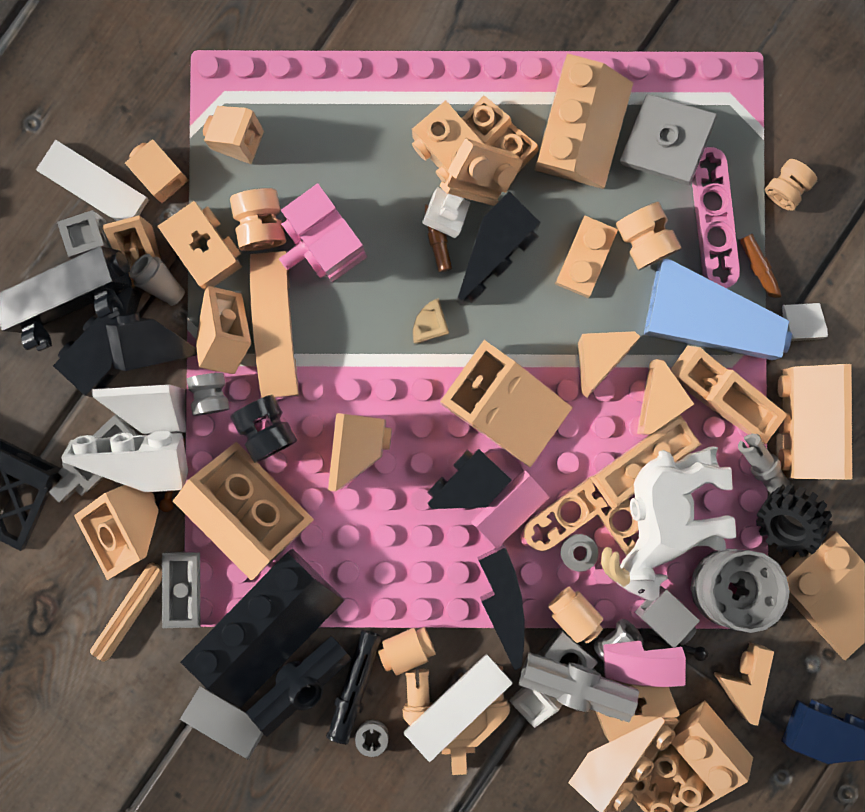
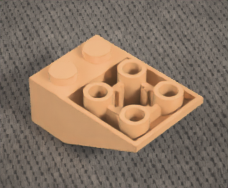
[440,340,573,467]
[631,700,753,812]

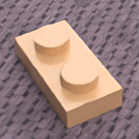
[555,215,618,298]

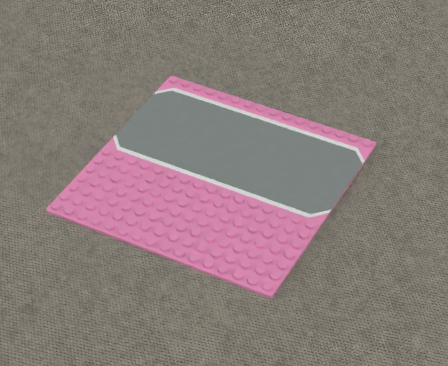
[185,50,768,629]

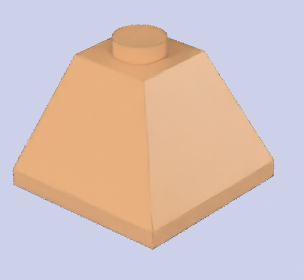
[328,413,392,491]
[74,485,159,580]

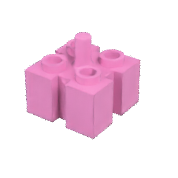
[279,183,367,282]

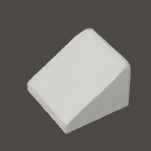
[782,303,828,341]
[509,687,562,728]

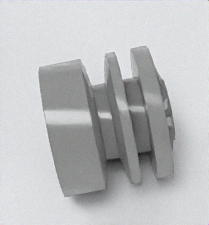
[690,548,790,633]

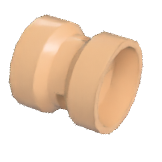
[765,159,817,211]

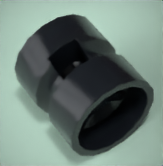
[230,394,298,463]

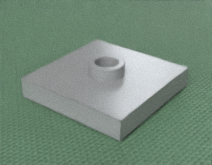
[620,94,717,186]

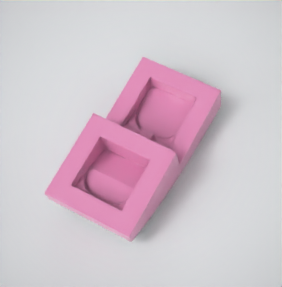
[603,641,686,687]

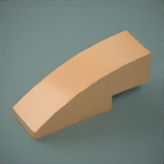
[670,346,787,444]

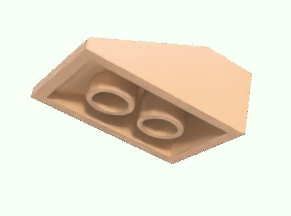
[781,530,865,660]

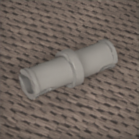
[738,434,792,494]

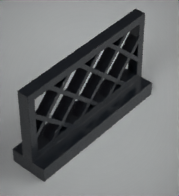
[0,438,62,551]

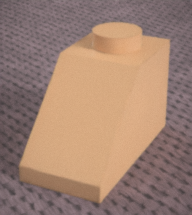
[203,106,264,165]
[195,286,251,374]

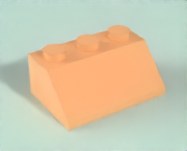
[534,53,633,189]
[778,364,852,479]
[173,442,314,581]

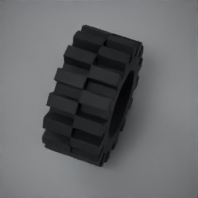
[756,485,833,557]

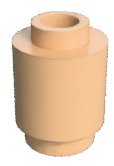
[548,587,603,643]
[378,627,436,676]

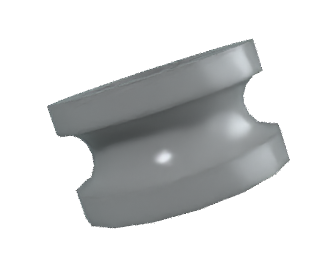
[355,719,389,757]

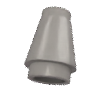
[129,254,185,306]

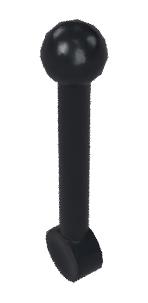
[636,628,708,661]

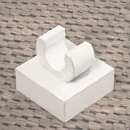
[422,187,471,238]

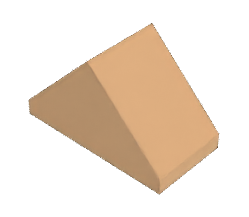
[103,215,161,287]
[578,331,640,398]
[637,359,694,435]

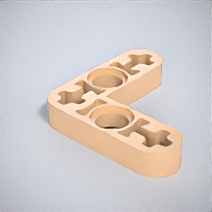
[524,474,639,556]

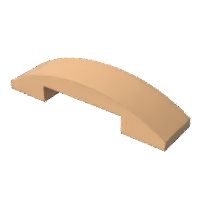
[250,251,299,398]

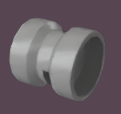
[187,373,230,416]

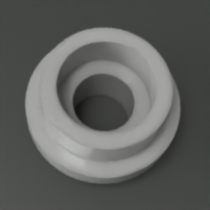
[561,534,598,572]

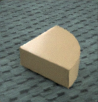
[413,298,449,344]

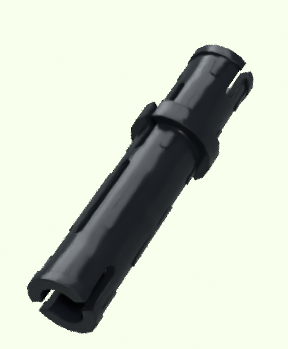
[326,630,383,745]

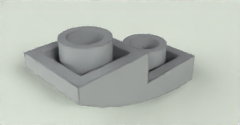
[180,687,263,760]

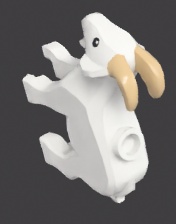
[601,446,736,601]

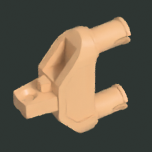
[402,665,510,775]

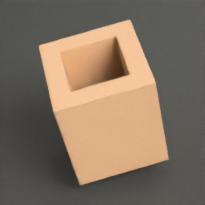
[125,139,189,203]

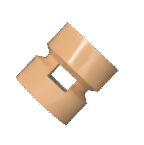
[230,188,286,251]
[616,202,682,270]

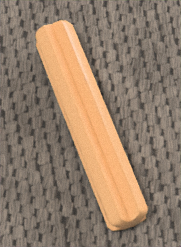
[90,562,162,662]

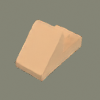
[714,642,774,726]

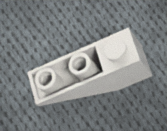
[61,431,188,492]

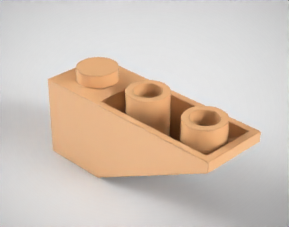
[569,717,679,812]

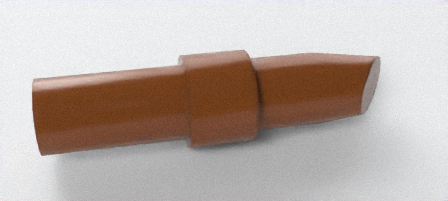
[425,204,452,272]
[739,233,782,298]

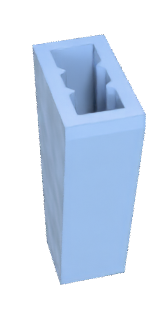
[644,258,792,360]

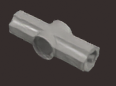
[519,652,639,723]

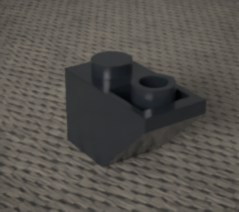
[427,449,512,509]

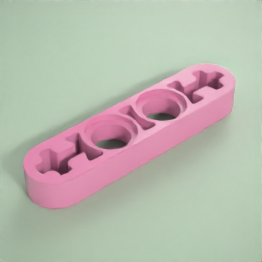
[692,147,740,288]

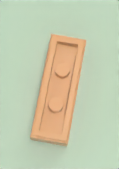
[591,415,701,508]

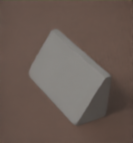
[162,552,200,628]

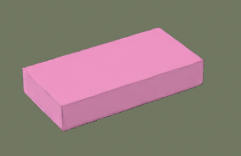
[471,470,550,548]

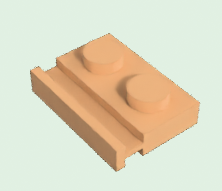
[440,138,524,206]

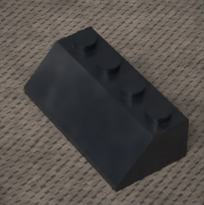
[180,548,345,708]

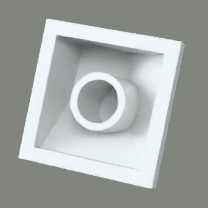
[92,385,186,434]

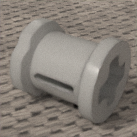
[594,619,644,661]

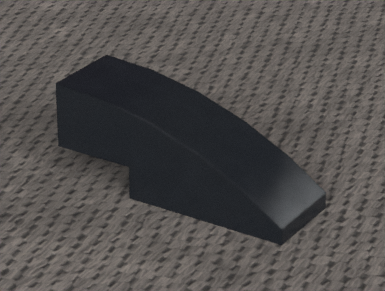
[477,545,525,670]

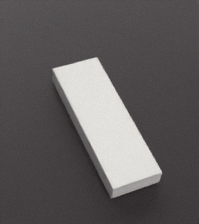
[36,140,149,221]
[404,654,513,762]

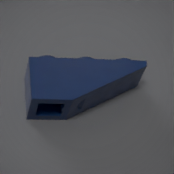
[781,699,865,764]

